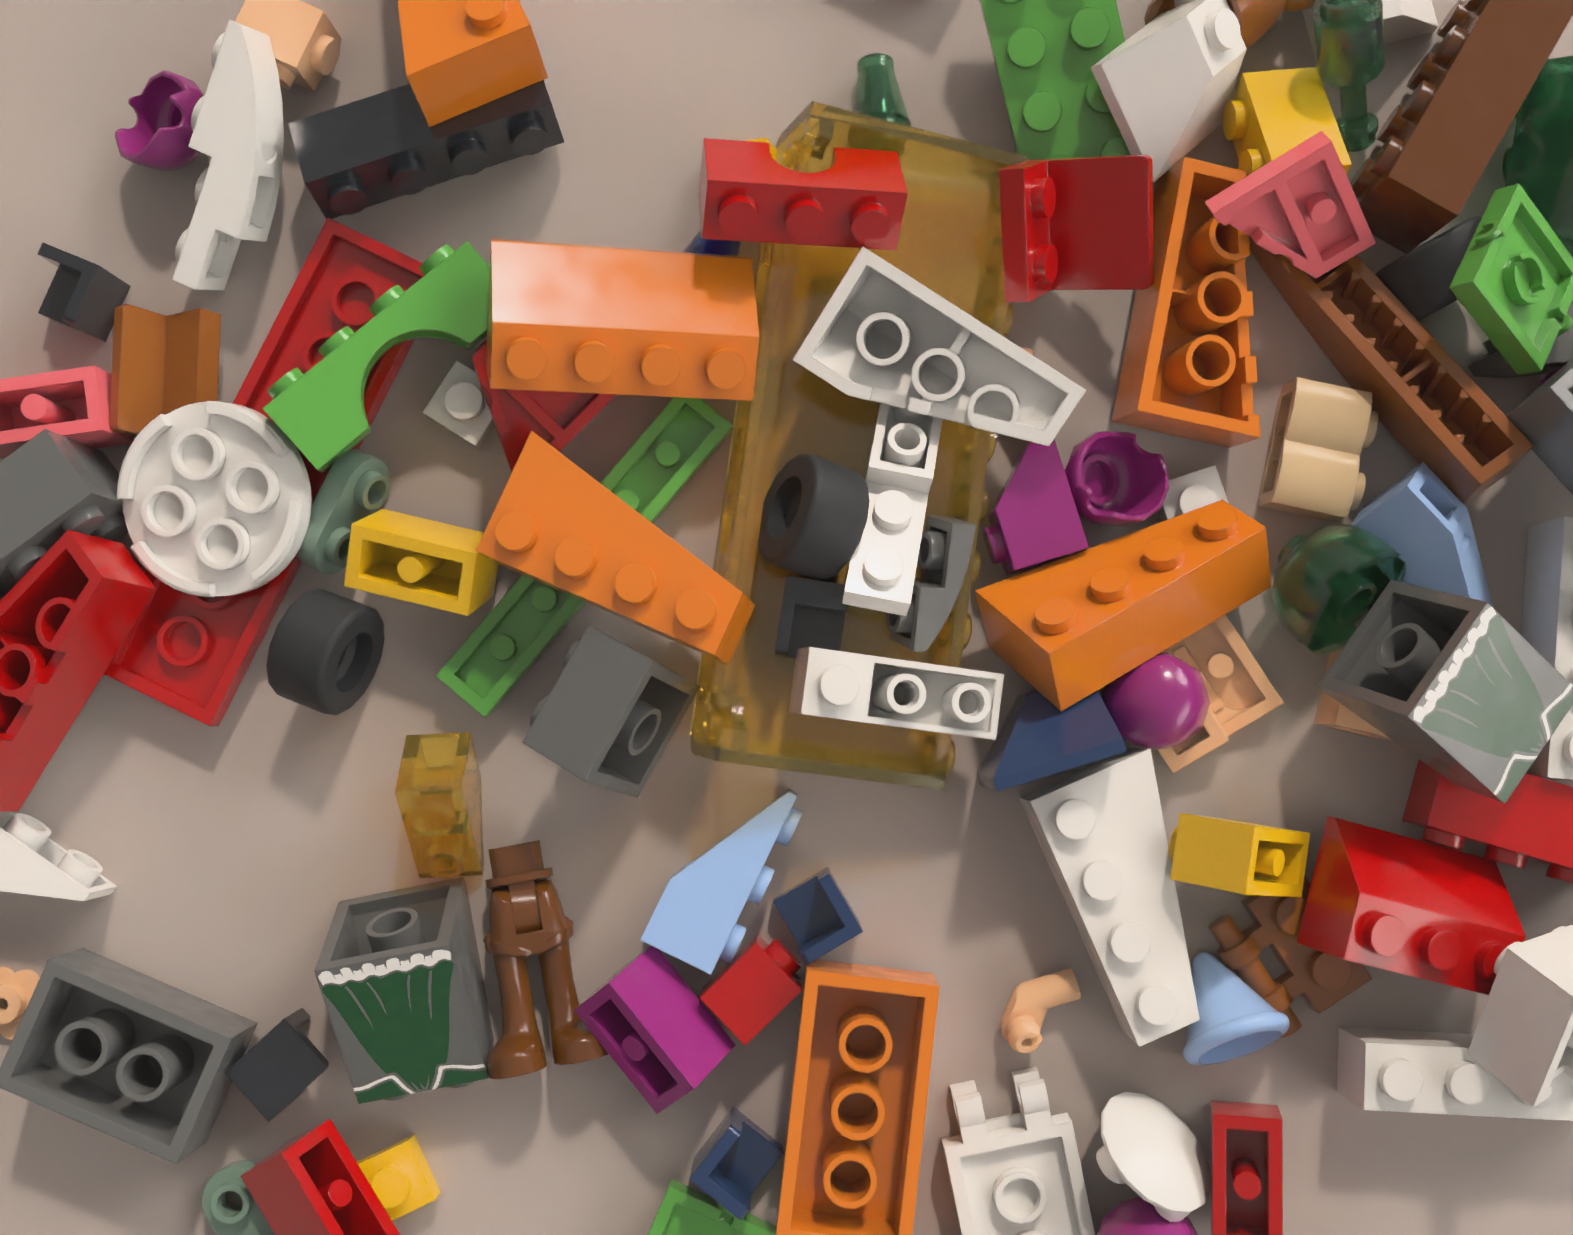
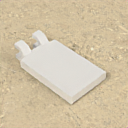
[941,1067,1095,1235]

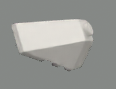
[793,247,1086,446]

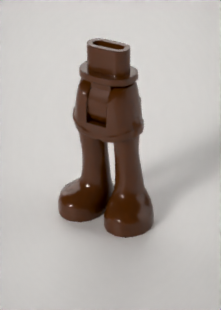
[483,840,608,1079]

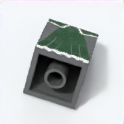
[1317,580,1573,804]
[314,877,494,1104]

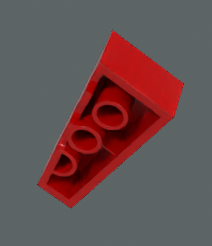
[0,530,156,812]

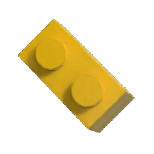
[1223,67,1352,176]
[344,509,499,616]
[1169,813,1310,898]

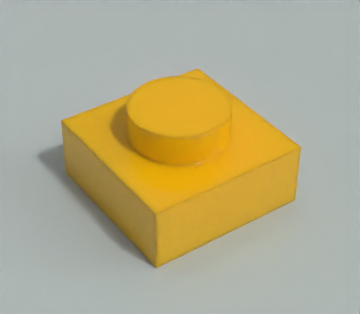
[356,1134,441,1221]

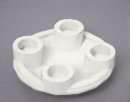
[1096,1091,1211,1222]

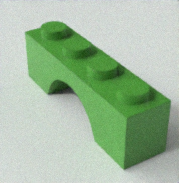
[262,241,489,473]

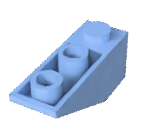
[1347,462,1494,608]
[640,789,803,975]

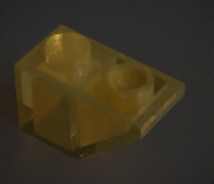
[395,732,484,879]

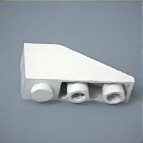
[788,647,1004,740]
[0,811,117,901]

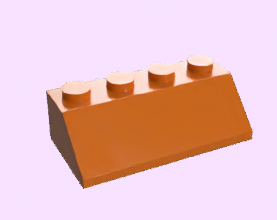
[486,239,759,401]

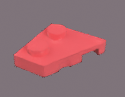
[1205,131,1376,278]

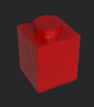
[700,934,802,1046]

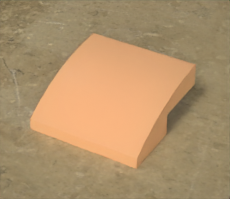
[1157,614,1284,773]

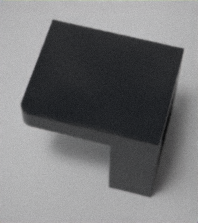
[37,242,131,342]
[775,576,848,659]
[225,1008,329,1122]

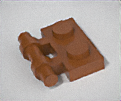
[1208,876,1373,1038]

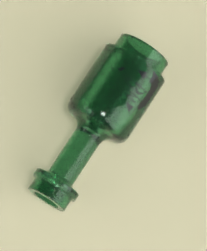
[1313,0,1385,152]

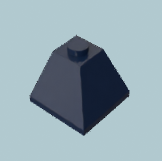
[977,687,1127,792]

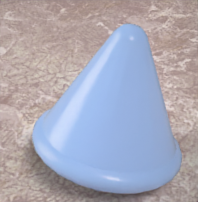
[1183,952,1290,1066]

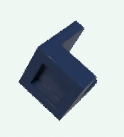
[773,867,863,965]
[689,1106,783,1220]

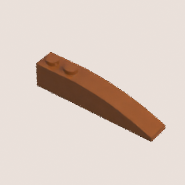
[1249,236,1534,505]

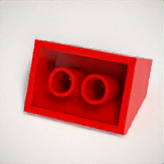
[1297,816,1526,995]

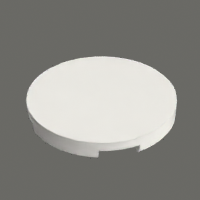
[117,401,312,597]

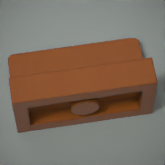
[109,304,221,437]

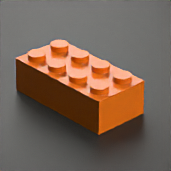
[776,959,940,1235]

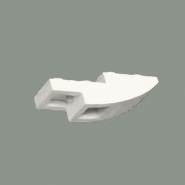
[172,20,284,290]
[842,403,943,616]

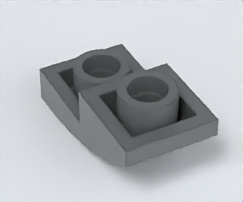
[886,515,976,652]

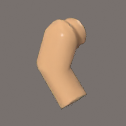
[1001,968,1081,1053]

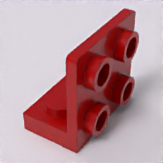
[999,155,1154,302]

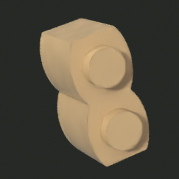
[1258,377,1378,522]

